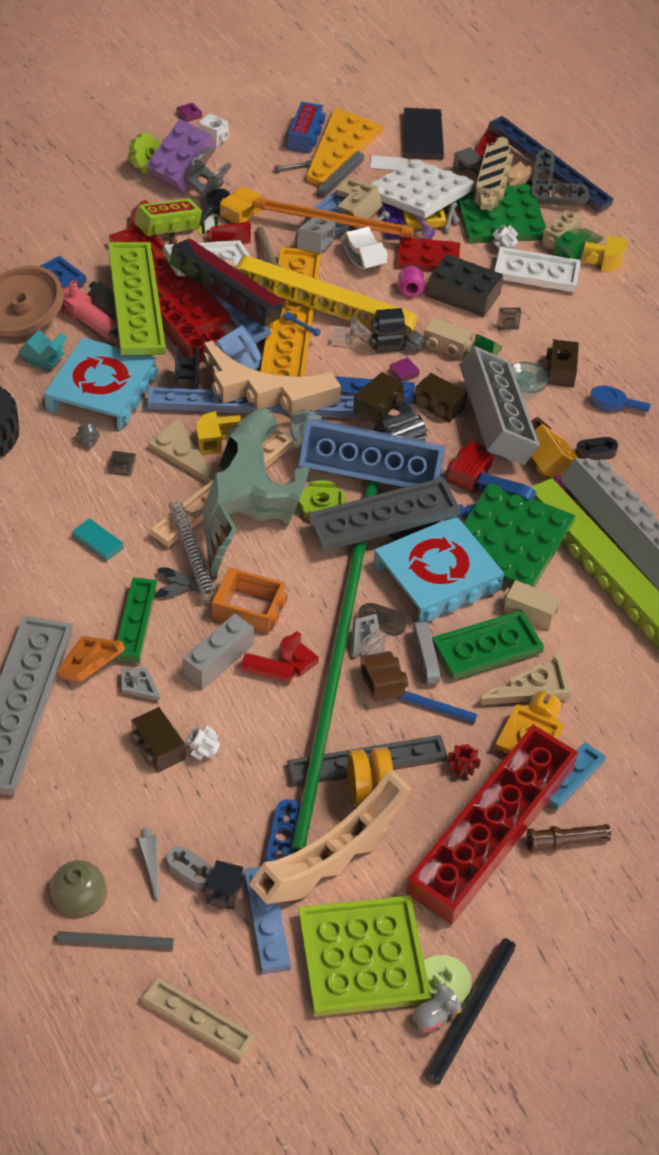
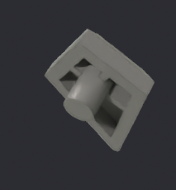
[350,614,381,657]
[121,668,160,701]

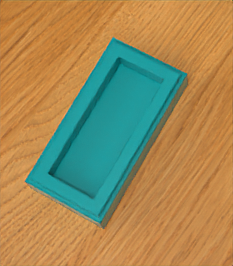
[72,518,124,561]

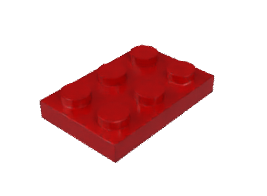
[397,237,460,272]

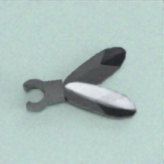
[155,567,211,599]

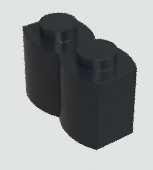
[370,308,405,353]

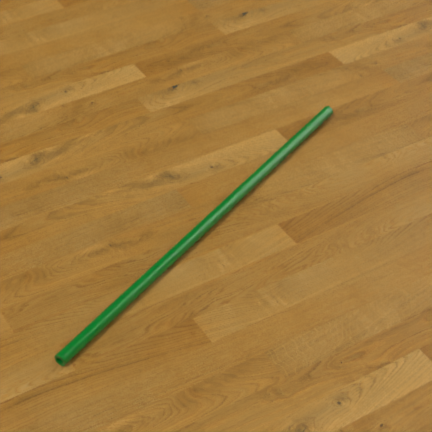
[291,480,379,853]

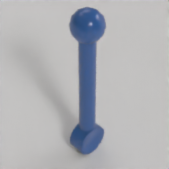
[284,312,321,337]

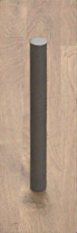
[57,931,174,950]

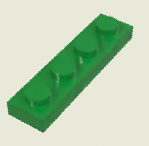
[114,577,157,663]

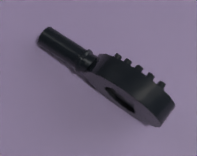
[199,188,230,225]

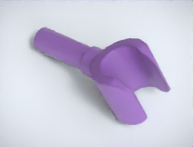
[416,215,436,239]

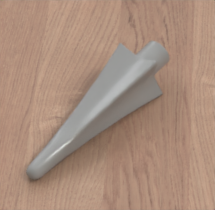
[138,828,160,901]

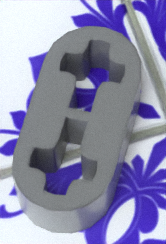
[167,846,213,890]

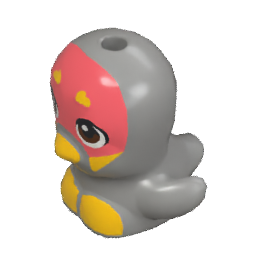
[413,983,462,1032]

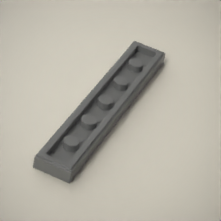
[287,735,448,787]

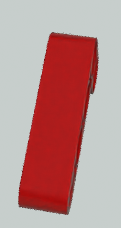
[159,297,225,363]

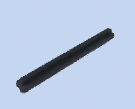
[425,938,516,1085]

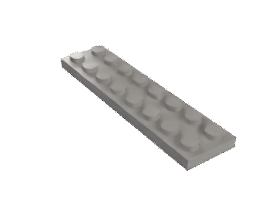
[0,615,73,796]

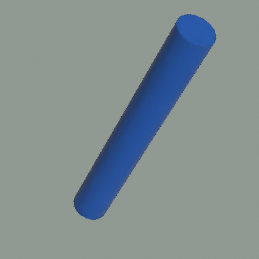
[401,691,478,724]

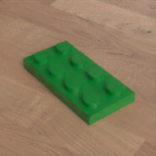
[432,610,545,680]

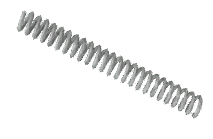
[169,502,215,599]

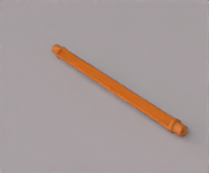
[254,198,414,237]

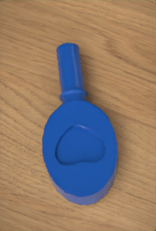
[589,386,651,412]

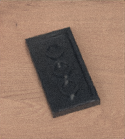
[403,108,444,160]

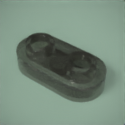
[358,603,407,636]

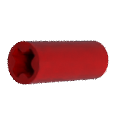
[241,653,295,683]

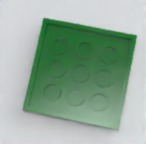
[456,184,546,244]
[464,483,575,588]

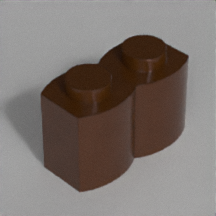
[360,651,408,701]

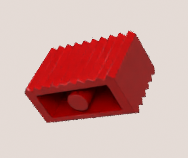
[446,440,494,492]

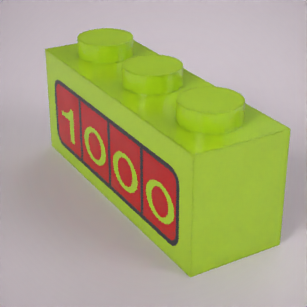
[134,199,202,236]

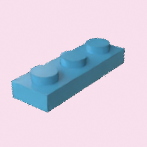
[547,742,606,811]

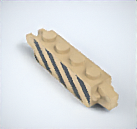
[474,137,513,211]

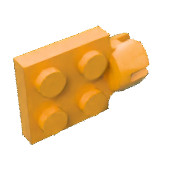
[495,691,565,755]

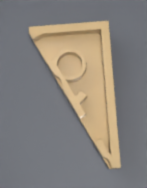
[148,419,215,483]
[480,654,571,705]

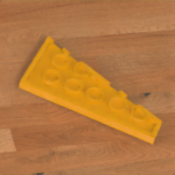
[306,106,383,187]

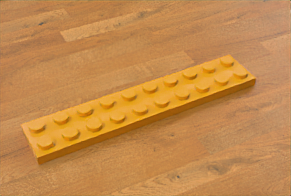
[260,247,322,377]

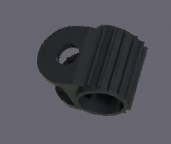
[374,401,428,441]

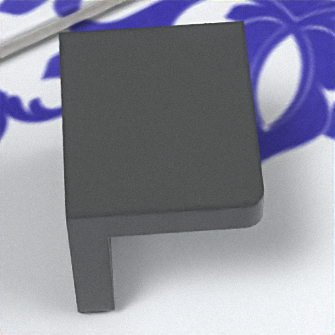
[453,147,483,176]

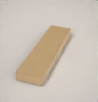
[141,976,257,1063]

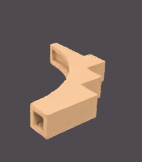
[202,341,341,417]
[249,771,413,904]

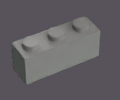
[183,614,254,690]

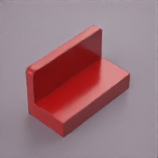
[206,221,251,244]

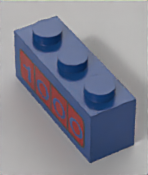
[288,101,326,154]

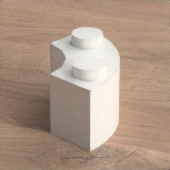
[340,227,388,269]

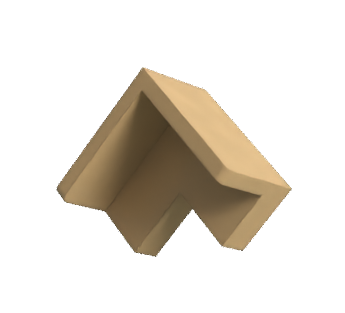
[335,177,382,229]

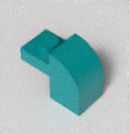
[18,330,67,370]

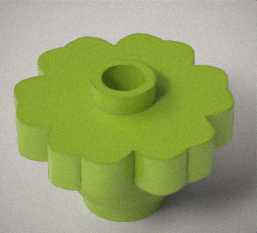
[128,133,161,174]

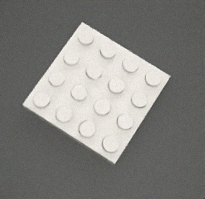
[370,159,476,218]

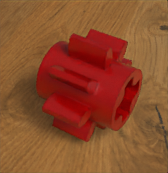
[447,744,481,777]

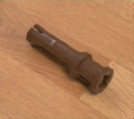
[526,824,611,853]

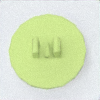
[424,955,472,1004]

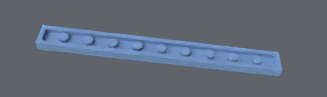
[148,387,362,418]

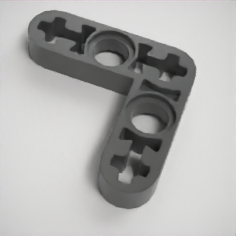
[532,149,589,205]

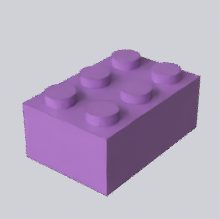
[146,119,217,194]

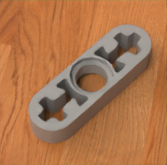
[413,621,440,685]

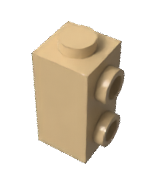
[542,210,583,251]
[423,318,474,360]
[502,580,561,631]

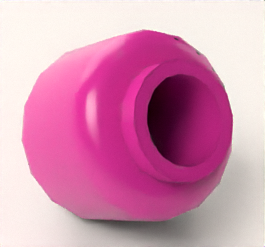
[397,266,425,298]

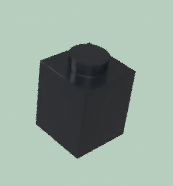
[206,860,243,910]

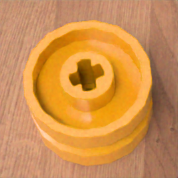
[347,747,393,810]

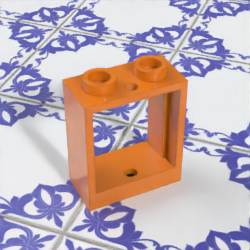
[212,567,288,634]

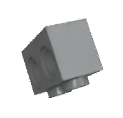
[295,217,336,253]

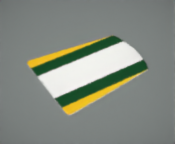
[199,216,220,234]

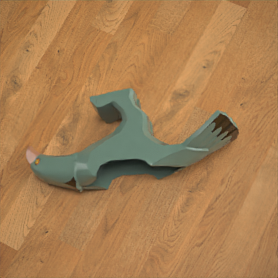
[202,408,310,578]

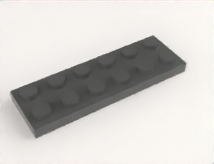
[308,477,460,552]

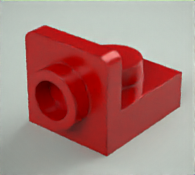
[279,631,319,677]

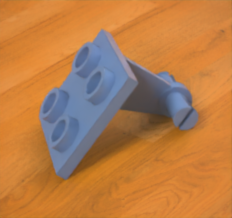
[215,325,263,370]

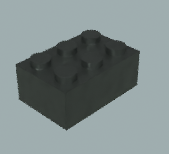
[427,254,504,317]

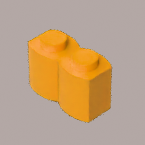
[220,186,264,223]

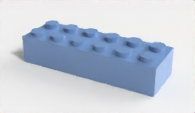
[299,418,447,487]

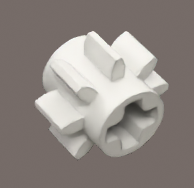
[492,225,518,249]
[186,726,220,761]

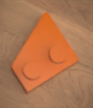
[56,636,125,682]

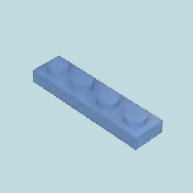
[244,866,291,974]

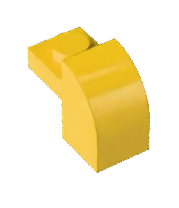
[582,235,628,272]
[196,411,241,455]

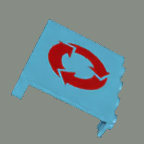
[44,337,158,431]
[373,516,504,622]

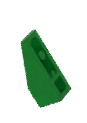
[553,228,603,260]

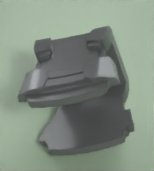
[184,146,232,197]

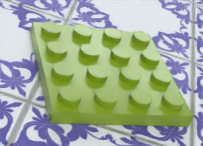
[298,895,432,1017]

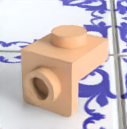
[507,161,534,185]

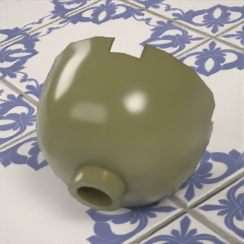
[50,860,108,919]

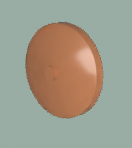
[0,266,64,337]

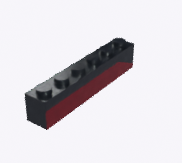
[169,238,284,327]

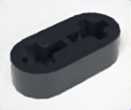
[575,437,619,460]

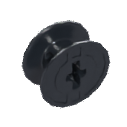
[175,345,200,389]

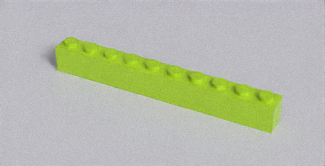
[531,478,659,648]

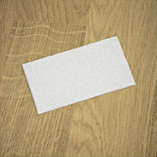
[370,155,408,170]

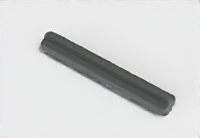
[317,151,365,197]

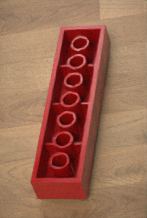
[406,724,578,925]

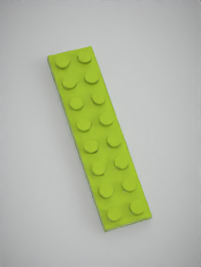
[108,242,166,356]

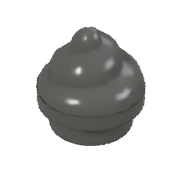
[403,330,425,352]
[76,424,100,449]

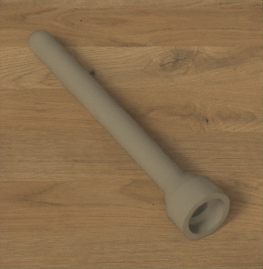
[256,226,283,268]

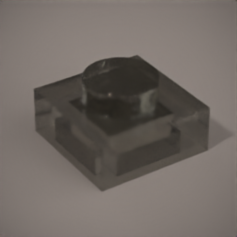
[497,308,521,330]
[108,450,136,476]

